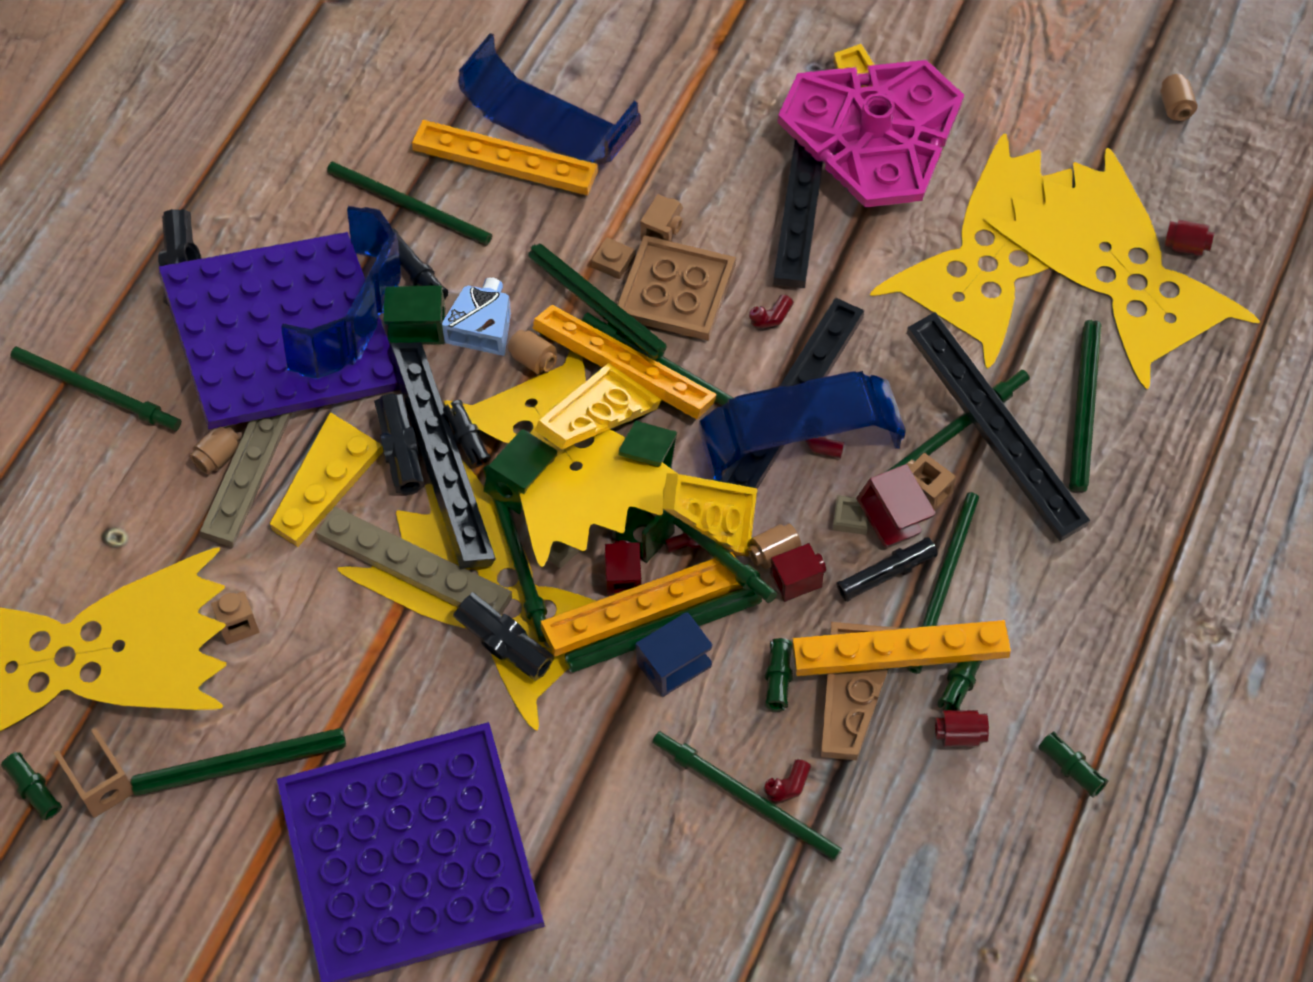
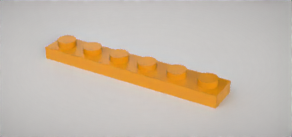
[412,120,598,196]
[532,305,717,420]
[541,552,743,657]
[792,620,1011,676]

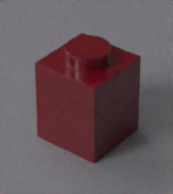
[605,540,642,597]
[770,543,827,602]

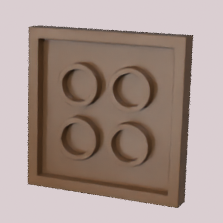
[618,235,736,341]

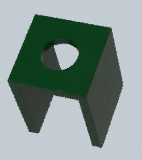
[383,285,446,345]
[618,421,677,468]
[483,430,557,515]
[612,507,675,563]

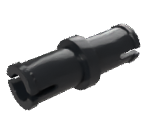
[442,400,491,468]

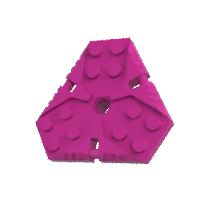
[777,60,964,207]

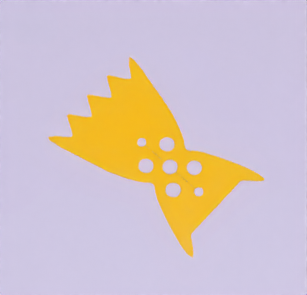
[870,133,1073,369]
[984,148,1260,389]
[444,350,678,567]
[338,461,643,731]
[0,547,227,731]

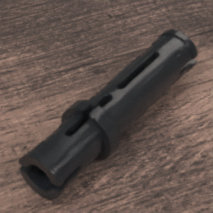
[379,228,449,300]
[836,537,938,602]

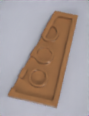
[821,622,902,761]

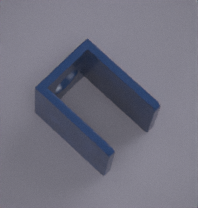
[636,613,712,697]

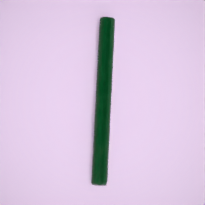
[528,243,667,359]
[1069,320,1102,493]
[565,588,762,672]
[130,728,346,796]

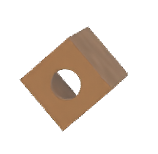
[54,727,134,818]

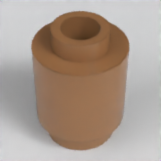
[1160,74,1198,121]
[508,330,557,374]
[190,426,240,474]
[748,523,802,569]

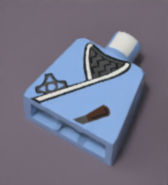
[442,277,511,356]

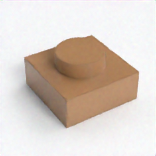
[591,237,635,279]

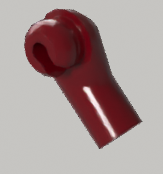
[749,295,794,329]
[802,418,845,459]
[764,759,811,803]

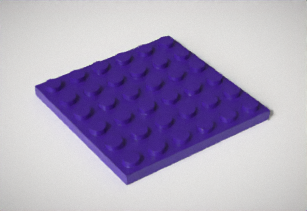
[159,232,400,430]
[277,722,545,982]

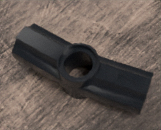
[158,209,202,306]
[374,393,425,496]
[453,592,554,681]

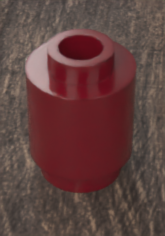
[1165,219,1214,257]
[935,710,989,747]

